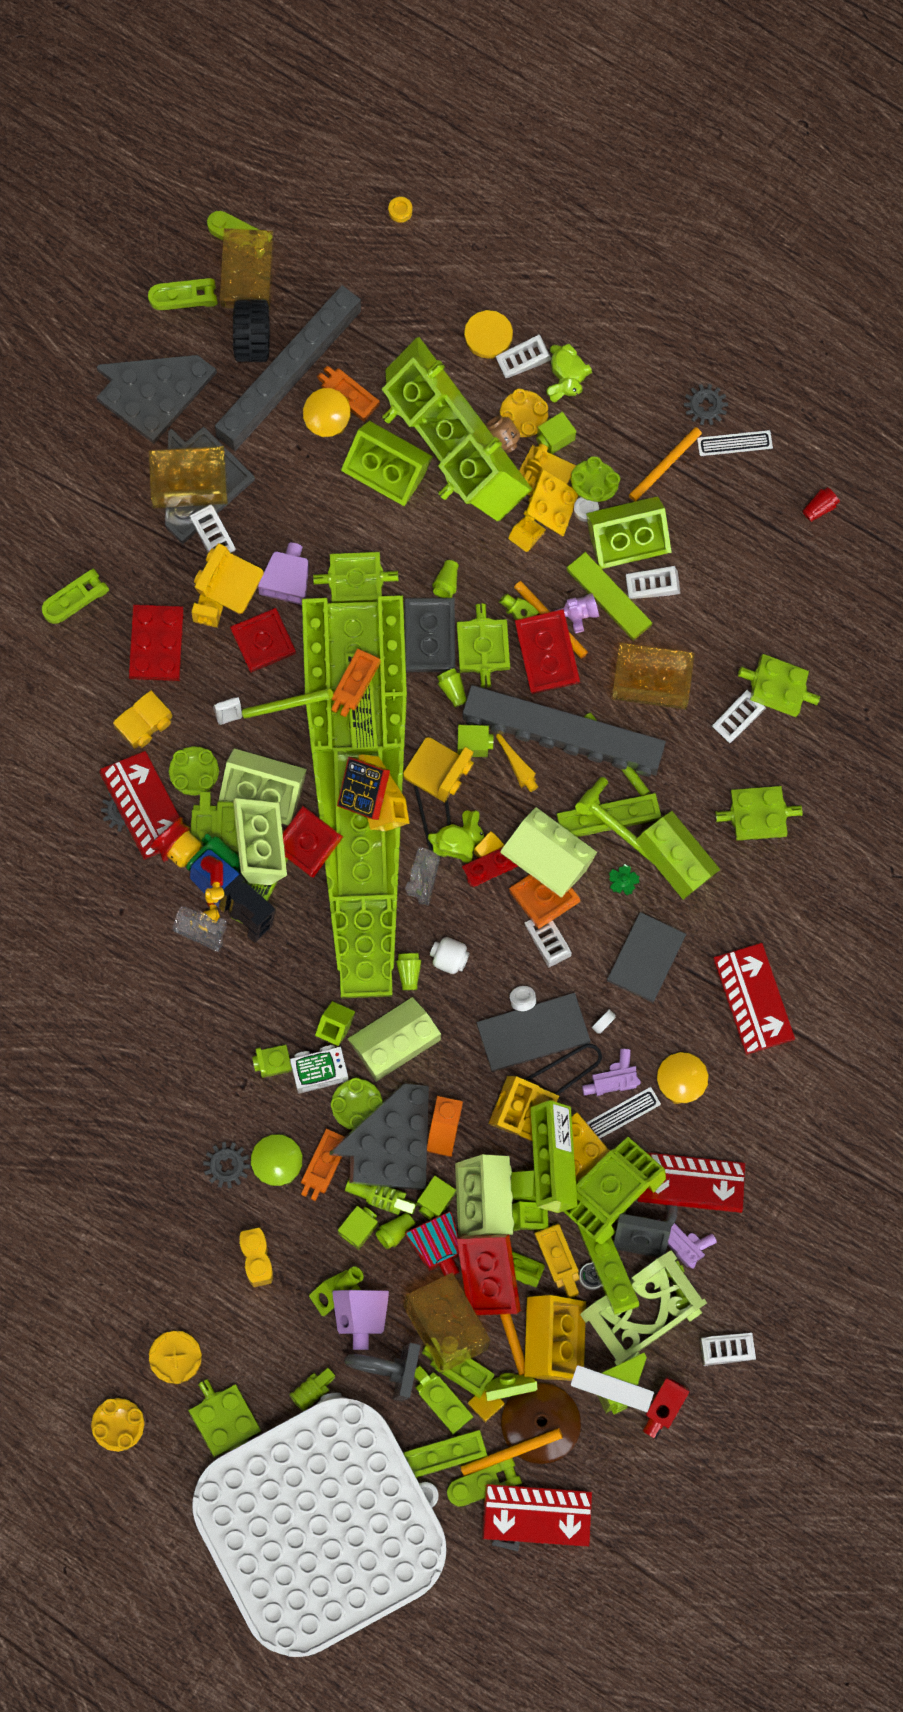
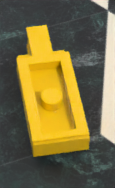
[534,1224,580,1298]

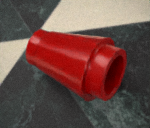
[802,487,840,522]

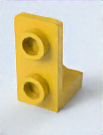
[192,594,223,628]

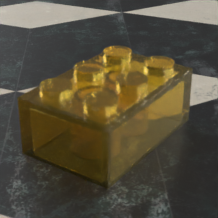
[220,228,274,310]
[149,446,228,508]
[612,643,695,710]
[403,1273,491,1373]

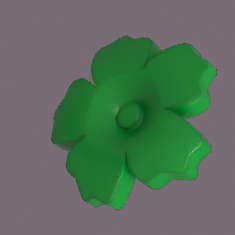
[609,864,640,896]

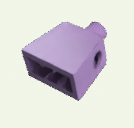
[258,543,309,605]
[333,1290,389,1350]

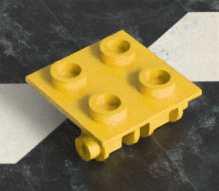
[519,444,576,497]
[524,469,578,536]
[572,1112,610,1183]

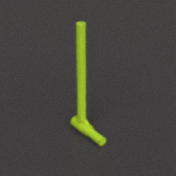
[575,777,653,864]

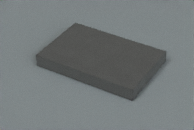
[405,598,455,672]
[607,912,686,1003]

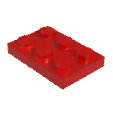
[129,605,184,681]
[515,609,580,694]
[457,1234,521,1315]

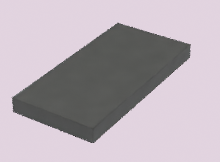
[476,993,590,1072]

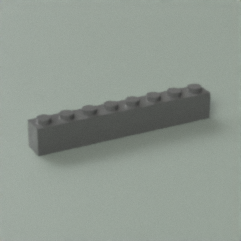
[215,285,361,451]
[463,685,666,777]

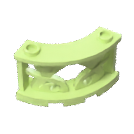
[580,1250,707,1365]

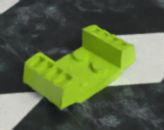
[563,1137,666,1244]

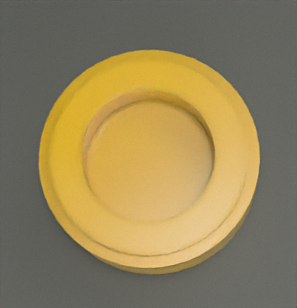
[388,197,413,223]

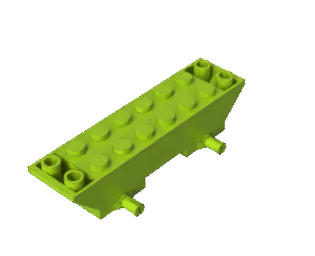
[382,337,533,521]

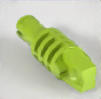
[345,1180,417,1215]

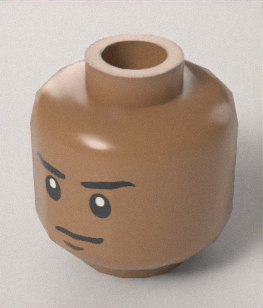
[485,415,520,454]

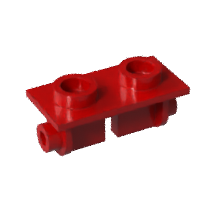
[462,847,518,887]

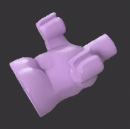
[555,593,599,634]

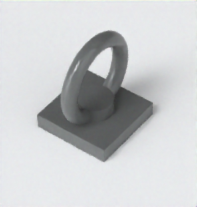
[614,1205,678,1257]
[344,1343,421,1402]

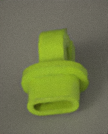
[499,594,539,620]

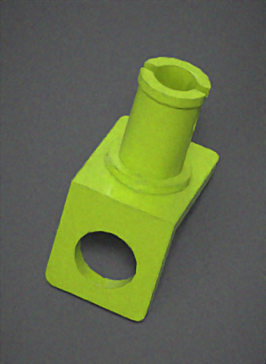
[309,1267,363,1316]

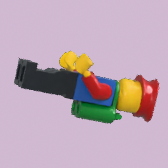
[150,817,276,943]

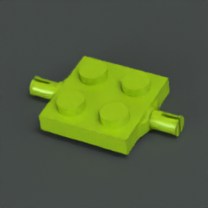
[313,552,398,603]
[457,604,510,688]
[738,654,820,717]
[715,786,802,841]
[188,1379,261,1458]

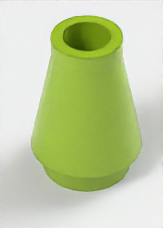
[432,560,459,598]
[437,668,467,708]
[396,953,421,991]
[375,1213,415,1249]

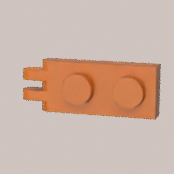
[317,366,380,422]
[331,649,381,717]
[301,1128,344,1201]

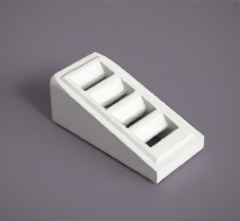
[496,335,551,379]
[189,504,236,553]
[626,566,680,599]
[712,690,766,743]
[213,697,242,725]
[524,920,572,968]
[700,1333,756,1366]

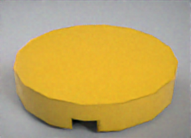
[464,310,513,359]
[149,1331,202,1384]

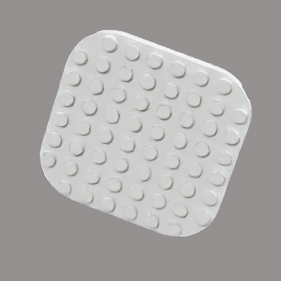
[193,1398,446,1657]

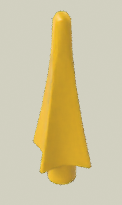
[496,734,538,792]

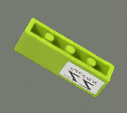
[530,1100,578,1213]

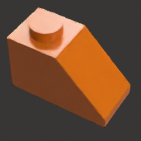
[427,1096,463,1157]

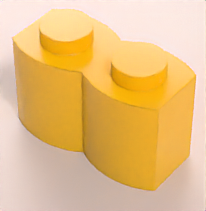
[113,691,172,749]
[240,1228,273,1287]

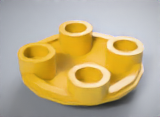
[303,388,350,437]
[500,389,548,437]
[657,1052,708,1104]
[91,1398,144,1452]

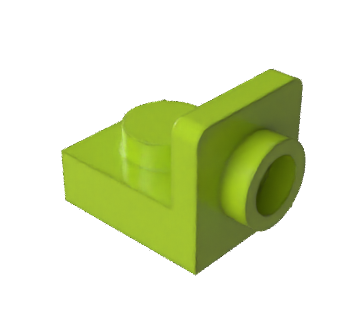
[252,1045,292,1078]
[512,1202,549,1232]

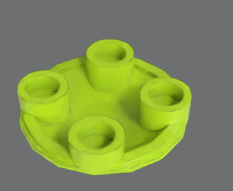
[570,456,620,502]
[169,746,219,796]
[331,1078,383,1130]
[251,1135,302,1186]

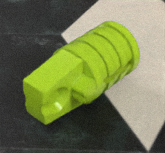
[289,1368,335,1412]

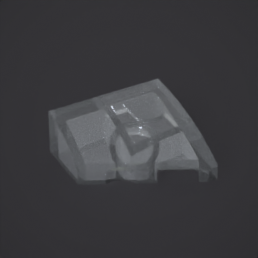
[405,847,440,906]

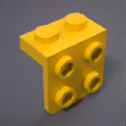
[194,543,264,614]
[403,737,474,803]

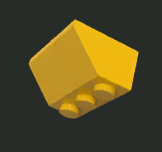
[524,1295,586,1381]

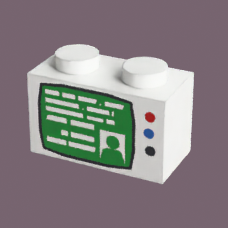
[290,1045,348,1094]

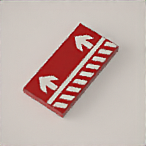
[99,751,179,860]
[713,943,795,1055]
[638,1152,745,1213]
[482,1484,592,1547]

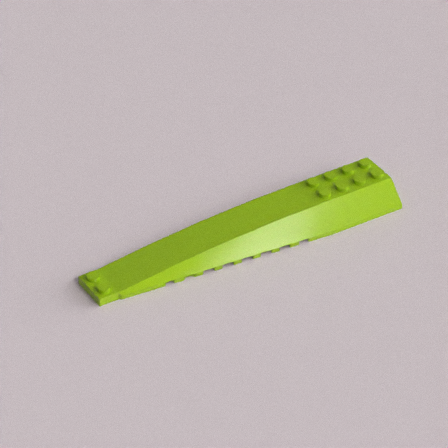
[302,596,407,998]

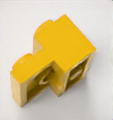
[488,1076,559,1142]

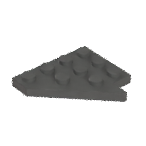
[97,355,217,444]
[165,427,255,545]
[330,1084,429,1190]

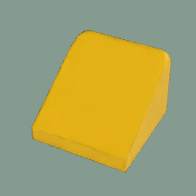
[509,517,546,552]
[474,831,505,858]
[467,1391,505,1423]

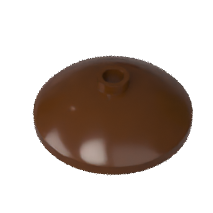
[501,1384,581,1464]

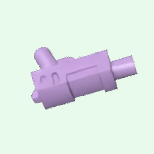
[582,1049,641,1096]
[658,1220,717,1269]

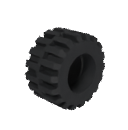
[233,300,270,362]

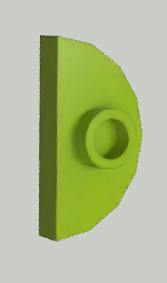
[485,1373,538,1401]

